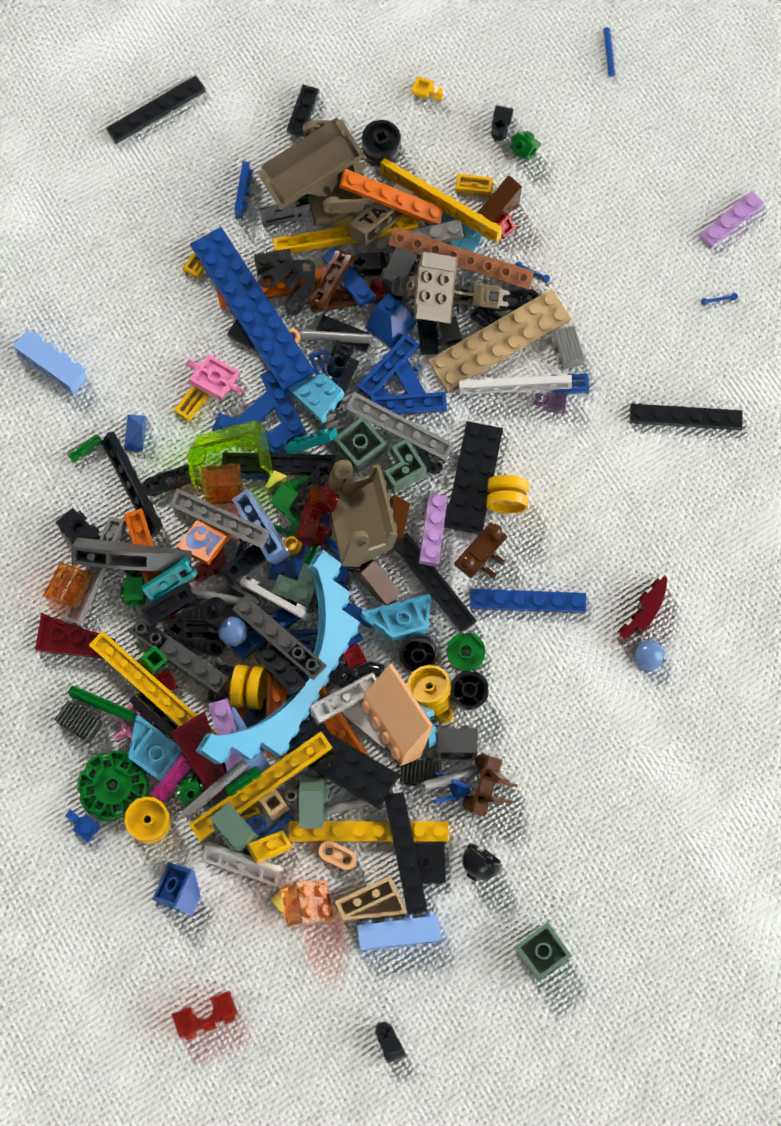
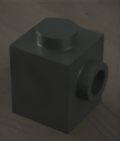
[438,316,462,346]

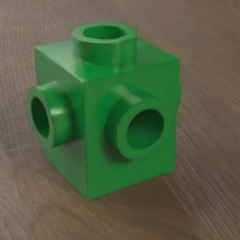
[509,131,541,160]
[176,776,206,808]

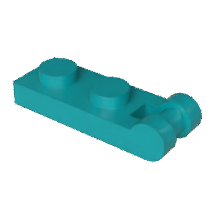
[285,427,338,454]
[141,557,198,603]

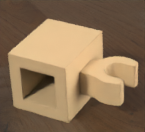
[259,788,290,820]

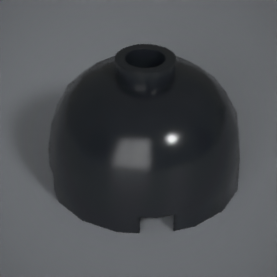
[399,633,438,672]
[450,671,489,711]
[462,843,503,881]

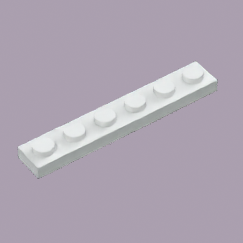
[459,373,572,395]

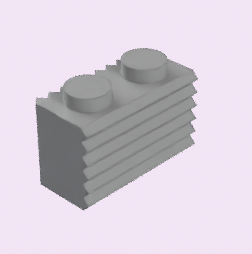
[550,325,585,370]

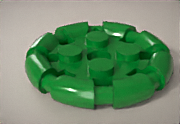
[77,750,149,822]

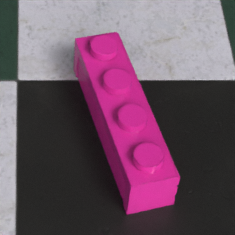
[151,754,192,804]

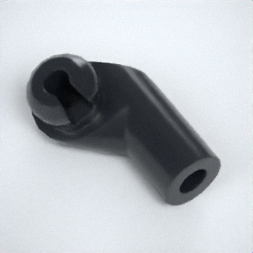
[418,452,443,474]
[357,662,385,677]

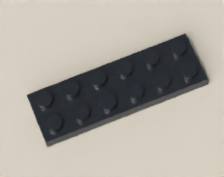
[445,421,503,534]

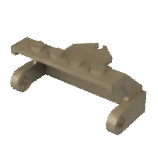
[258,117,365,210]
[303,120,368,225]
[325,460,398,567]

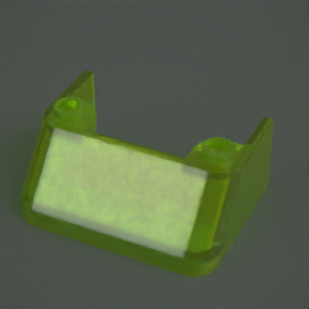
[187,420,273,492]

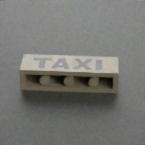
[349,184,413,246]

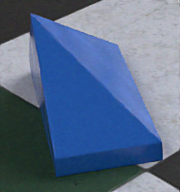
[124,415,147,452]

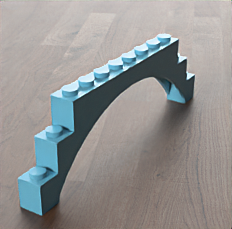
[196,550,360,764]

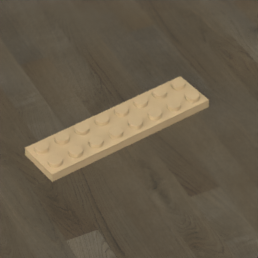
[428,289,571,393]

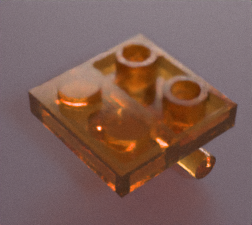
[43,562,92,609]

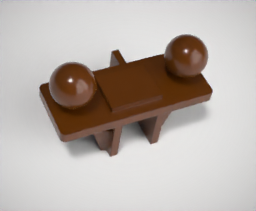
[454,523,507,579]
[462,754,518,816]

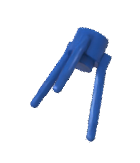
[433,772,471,804]

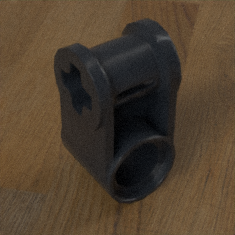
[491,105,514,141]
[352,252,387,277]
[326,340,354,378]
[375,1022,406,1064]

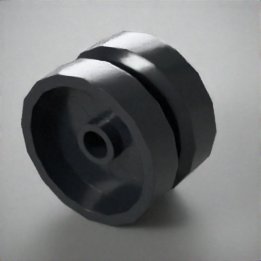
[362,120,401,167]

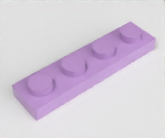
[699,191,764,249]
[419,492,448,567]
[209,698,249,780]

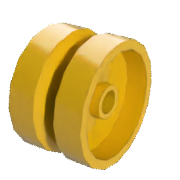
[486,475,530,514]
[230,664,267,710]
[407,665,452,716]
[124,797,172,845]

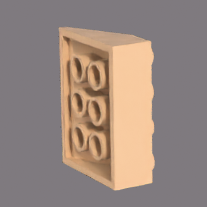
[361,664,433,766]

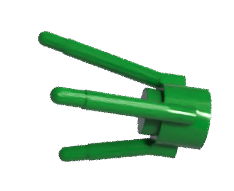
[272,506,310,539]

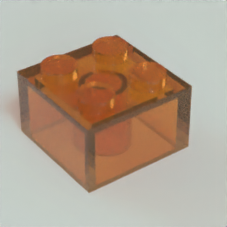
[202,463,243,504]
[281,880,334,927]

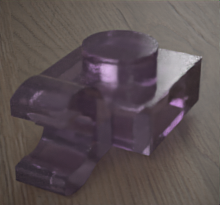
[533,391,567,414]

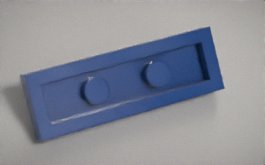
[234,161,253,219]

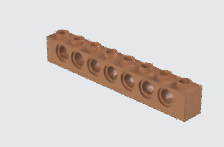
[388,227,535,289]

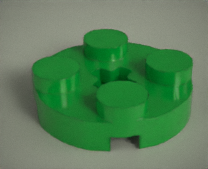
[446,633,485,671]

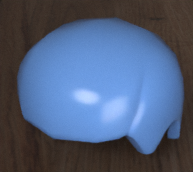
[217,617,248,646]
[634,640,665,672]

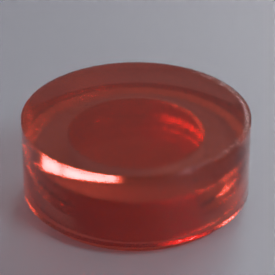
[370,278,386,297]

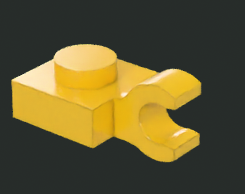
[411,76,444,101]

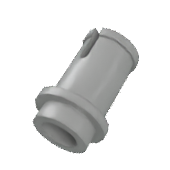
[284,790,299,810]

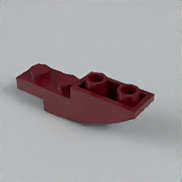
[617,575,667,644]

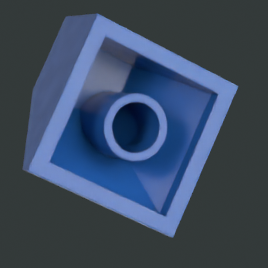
[365,293,417,348]
[152,862,201,916]

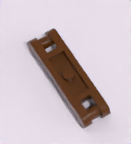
[307,249,355,311]

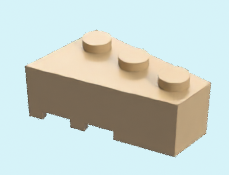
[335,876,407,923]

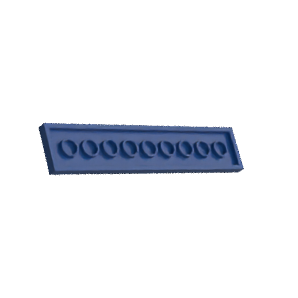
[190,227,315,391]

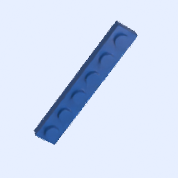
[470,589,586,613]

